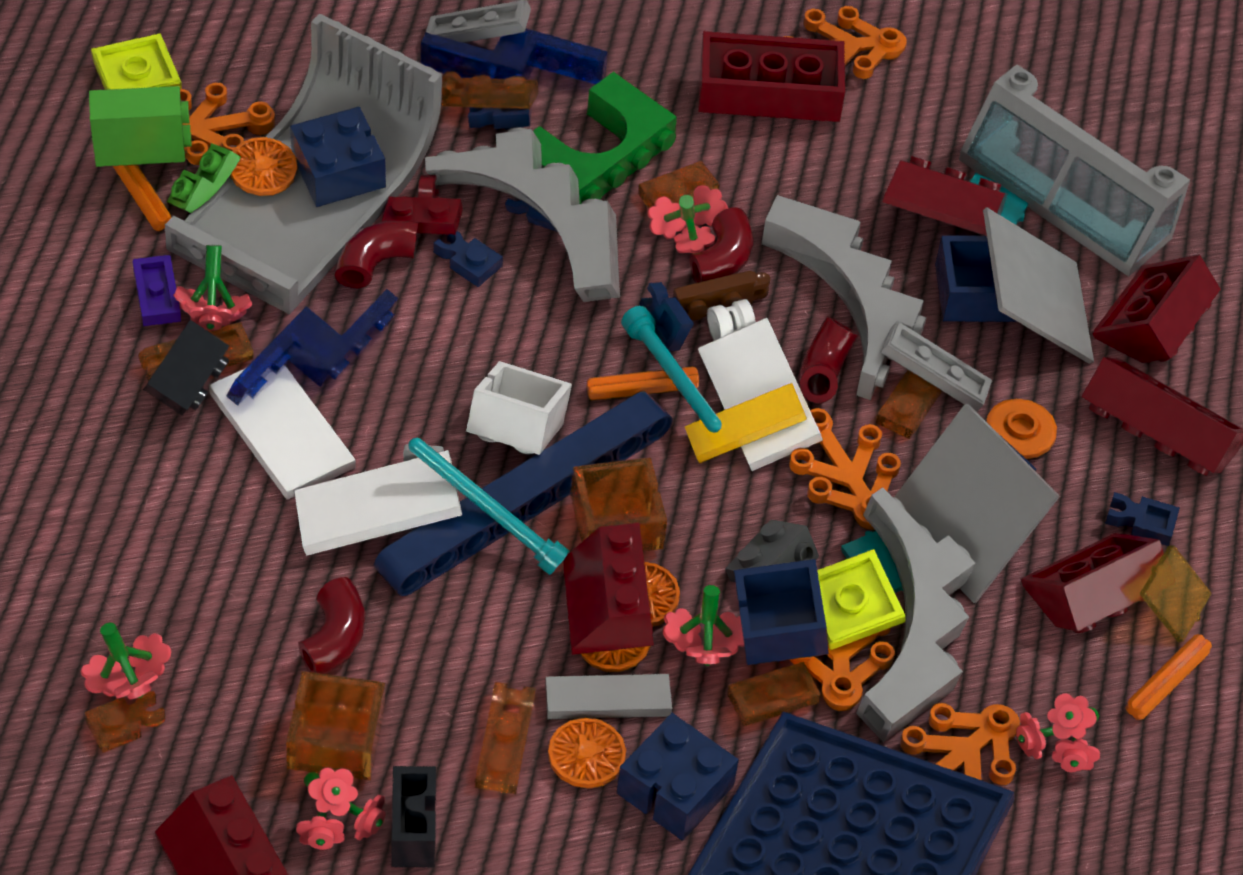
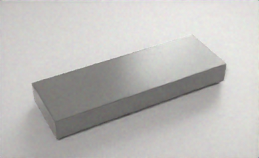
[423,0,531,49]
[881,321,992,412]
[545,674,672,719]

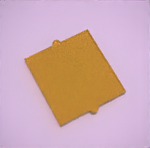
[1140,545,1212,642]

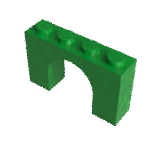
[533,72,677,204]

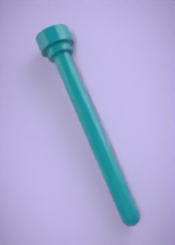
[621,306,722,433]
[408,438,570,575]

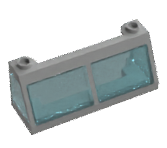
[959,64,1190,277]

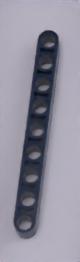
[374,391,673,596]

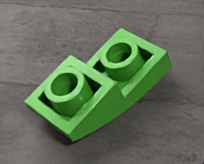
[167,144,241,213]

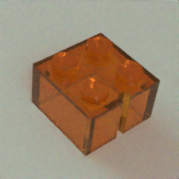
[570,457,667,552]
[286,671,385,781]

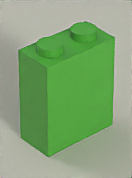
[89,86,192,167]

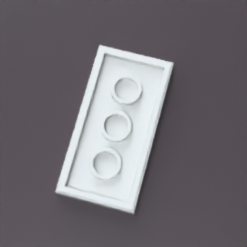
[698,318,823,471]
[209,354,355,500]
[294,450,462,556]

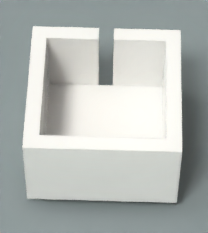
[466,361,572,455]

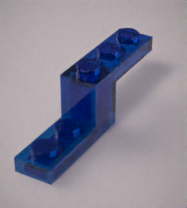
[421,29,608,95]
[226,289,399,406]

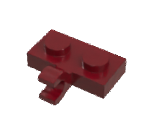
[382,174,463,235]

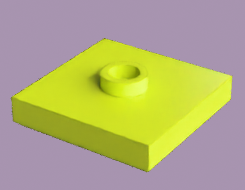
[91,33,182,90]
[817,549,906,651]

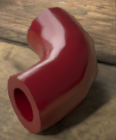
[690,207,754,283]
[334,221,418,288]
[799,316,859,403]
[298,577,366,679]

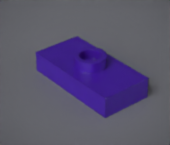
[132,255,181,326]

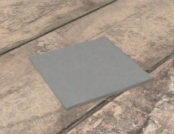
[983,208,1094,364]
[894,403,1060,603]

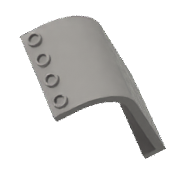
[165,13,442,315]

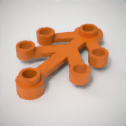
[784,6,907,79]
[180,83,275,165]
[789,408,901,530]
[789,627,895,711]
[900,703,1020,785]

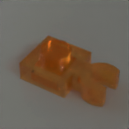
[84,691,165,753]

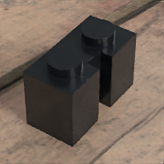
[143,320,230,415]
[391,766,436,868]

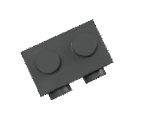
[725,519,819,582]

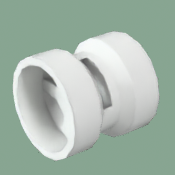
[707,299,756,341]

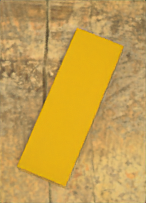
[684,383,807,463]

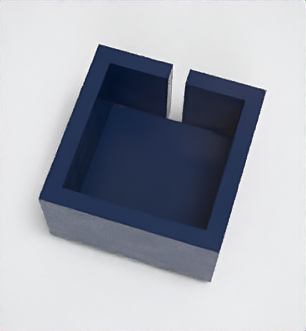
[290,106,386,207]
[935,236,1017,322]
[734,559,829,665]
[617,713,739,841]

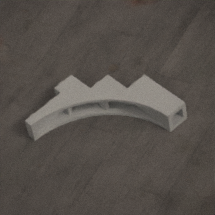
[425,127,620,302]
[762,195,926,400]
[856,487,976,743]

